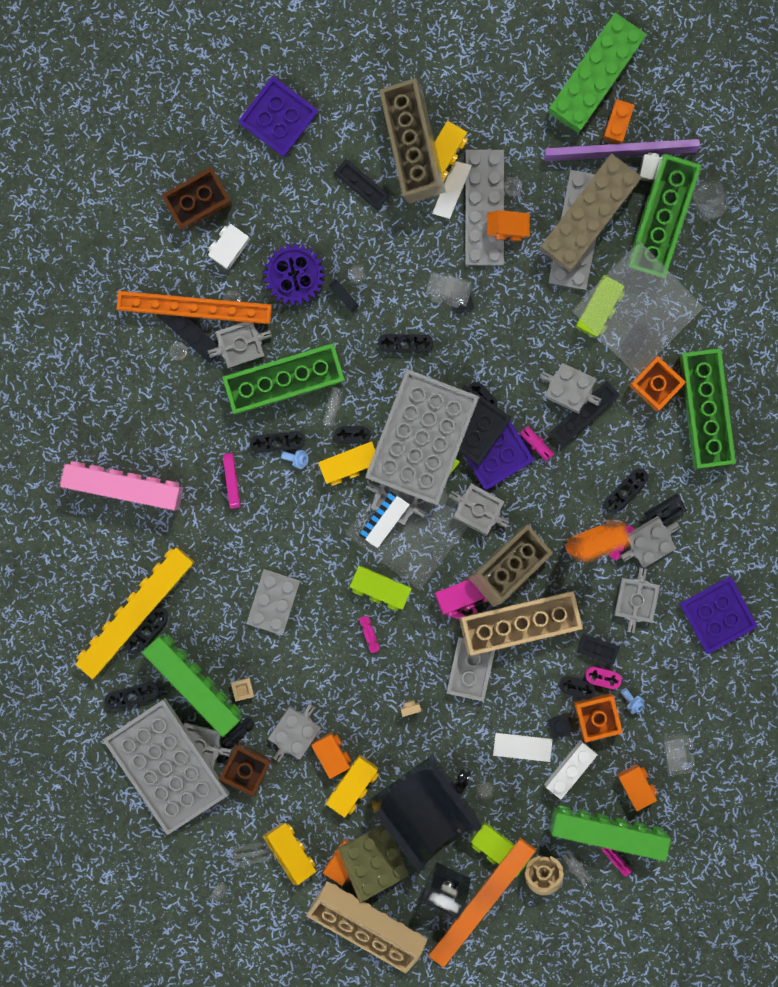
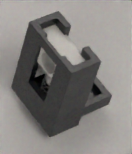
[419,862,471,920]

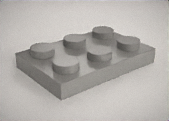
[246,569,301,635]
[446,637,495,702]

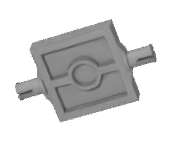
[208,322,272,369]
[540,363,602,414]
[366,481,427,525]
[448,484,509,536]
[620,516,680,568]
[614,568,660,633]
[268,703,321,762]
[184,722,232,769]

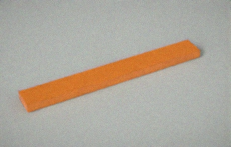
[116,291,272,324]
[428,838,536,967]

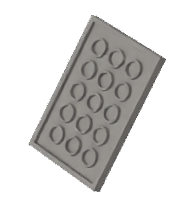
[365,369,479,505]
[103,698,230,835]

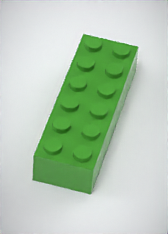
[548,13,647,134]
[626,154,702,278]
[222,344,345,415]
[679,348,736,469]
[142,634,243,737]
[549,805,671,861]

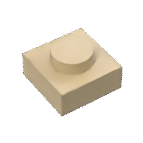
[231,678,254,702]
[401,700,421,717]

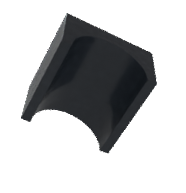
[371,754,483,873]

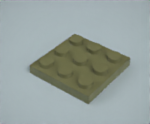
[338,824,409,902]

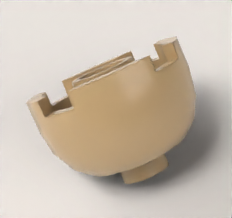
[525,856,564,895]

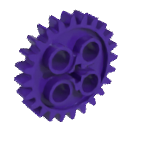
[263,243,325,306]

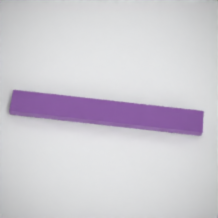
[544,139,700,162]

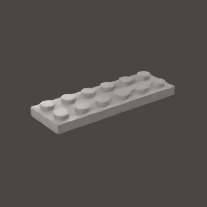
[465,150,504,266]
[548,170,596,291]

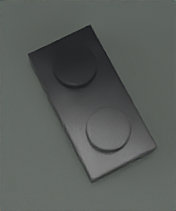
[644,493,687,524]
[577,634,620,665]

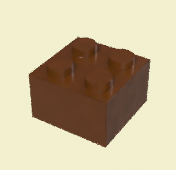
[219,742,272,797]

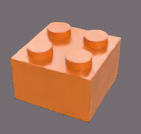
[629,356,686,411]
[574,693,623,742]

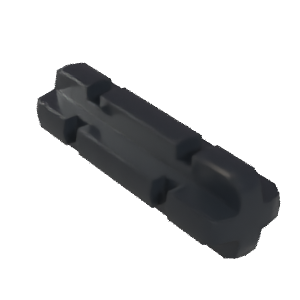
[221,717,255,748]

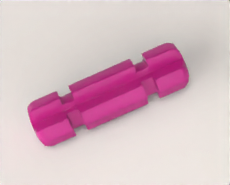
[609,525,635,561]
[359,616,380,653]
[601,847,632,877]

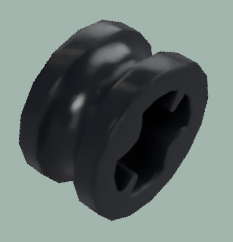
[457,769,471,788]

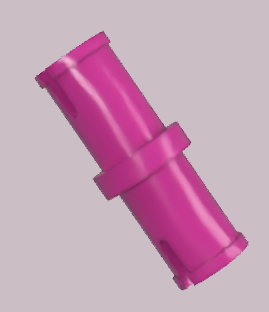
[519,426,554,462]

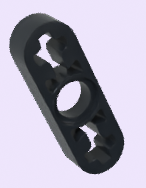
[378,334,434,352]
[250,431,306,453]
[603,469,648,513]
[126,607,169,654]
[105,682,160,710]

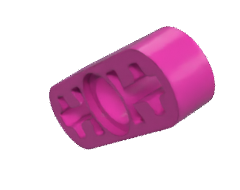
[223,453,240,509]

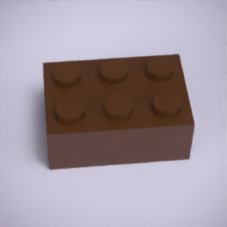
[161,167,232,232]

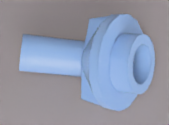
[280,450,308,469]
[621,688,645,714]

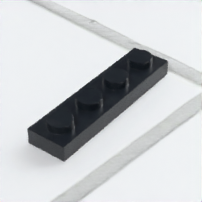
[155,314,218,364]
[550,381,620,446]

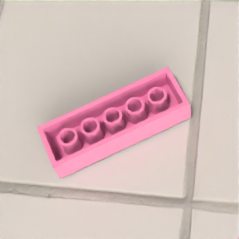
[60,461,183,510]

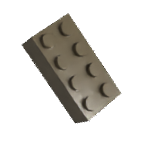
[468,524,553,607]

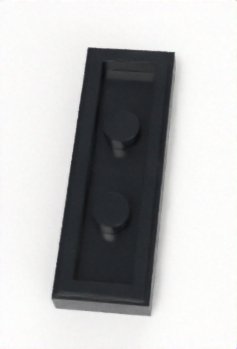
[334,159,390,211]

